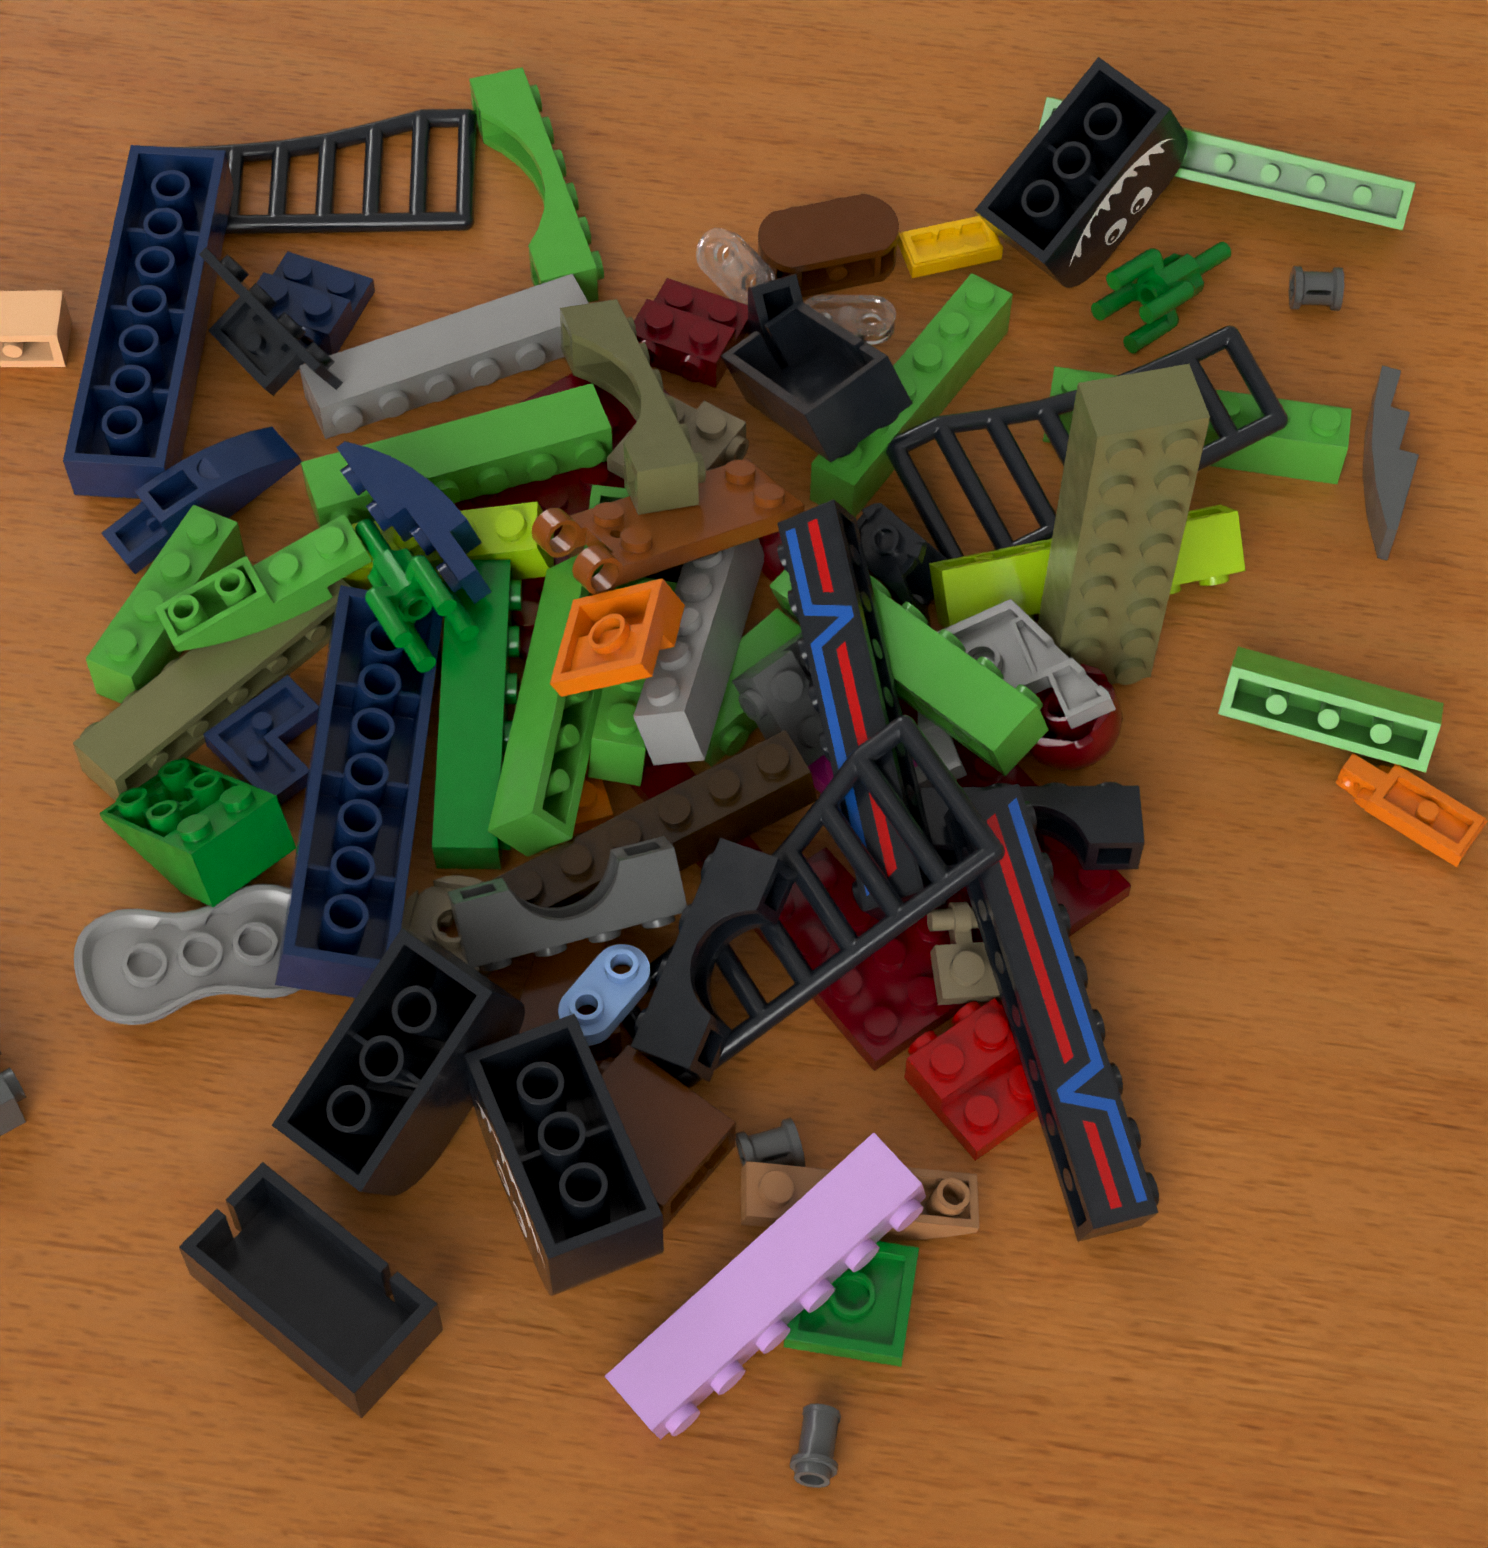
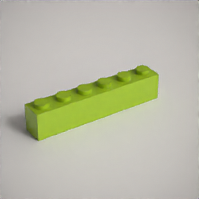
[929,504,1246,628]

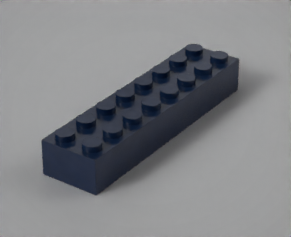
[63,145,234,499]
[275,585,443,998]

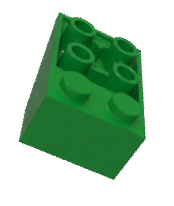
[99,757,296,907]

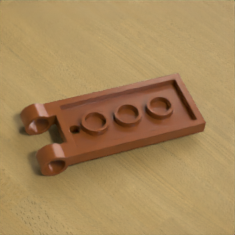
[532,458,805,595]

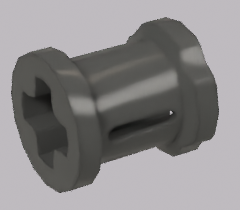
[1289,266,1344,311]
[735,1118,805,1167]

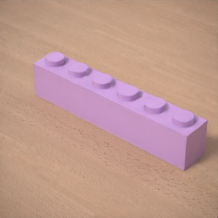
[605,1133,926,1440]

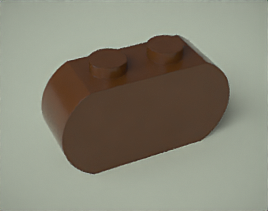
[757,194,899,297]

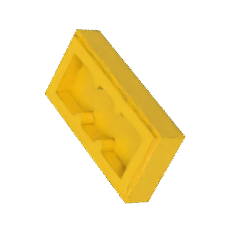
[898,216,1003,278]

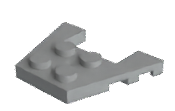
[915,599,1116,788]

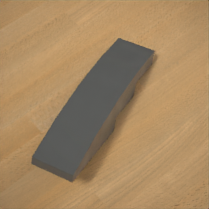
[1362,365,1419,561]

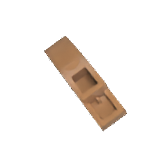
[741,1161,980,1242]

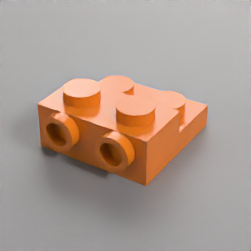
[550,578,685,697]

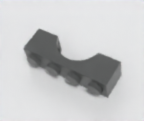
[448,836,687,971]

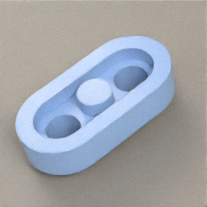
[558,944,650,1046]

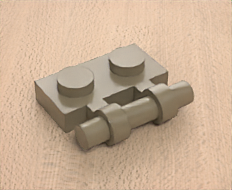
[927,901,1002,1005]

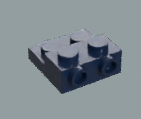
[257,251,375,356]

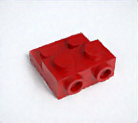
[904,998,1038,1161]

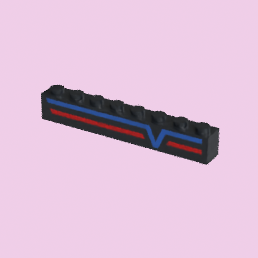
[777,499,946,921]
[944,784,1159,1242]

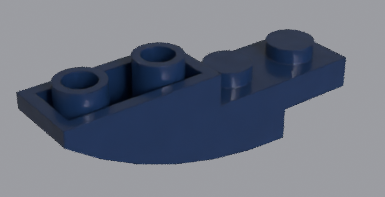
[101,427,302,574]
[336,441,492,604]

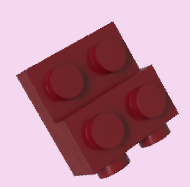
[634,278,748,388]

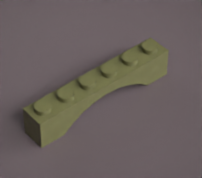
[560,299,706,515]

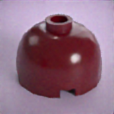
[1029,663,1123,771]

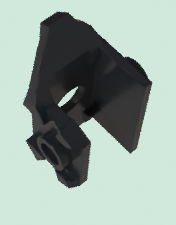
[857,503,948,627]

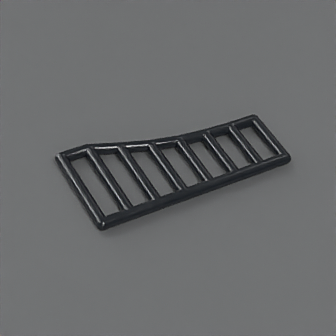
[174,109,477,234]
[886,325,1288,559]
[622,715,1005,1089]

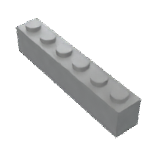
[299,274,589,439]
[633,538,764,765]

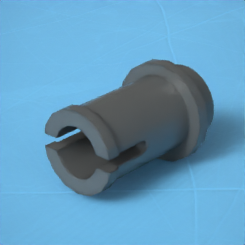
[790,1404,841,1488]

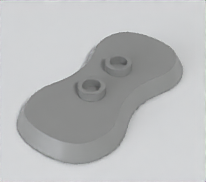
[74,884,301,1025]

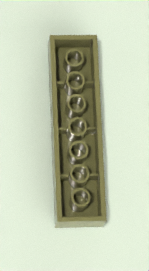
[1038,364,1210,685]

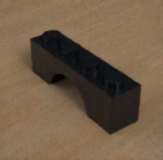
[920,782,1145,870]
[631,838,797,1082]

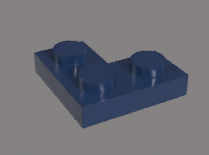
[203,675,319,806]

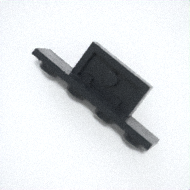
[199,247,343,396]

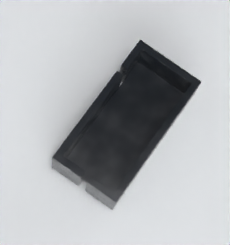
[721,300,913,462]
[179,1162,443,1418]

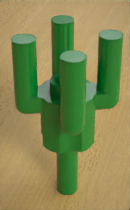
[1091,242,1231,353]
[355,519,479,673]

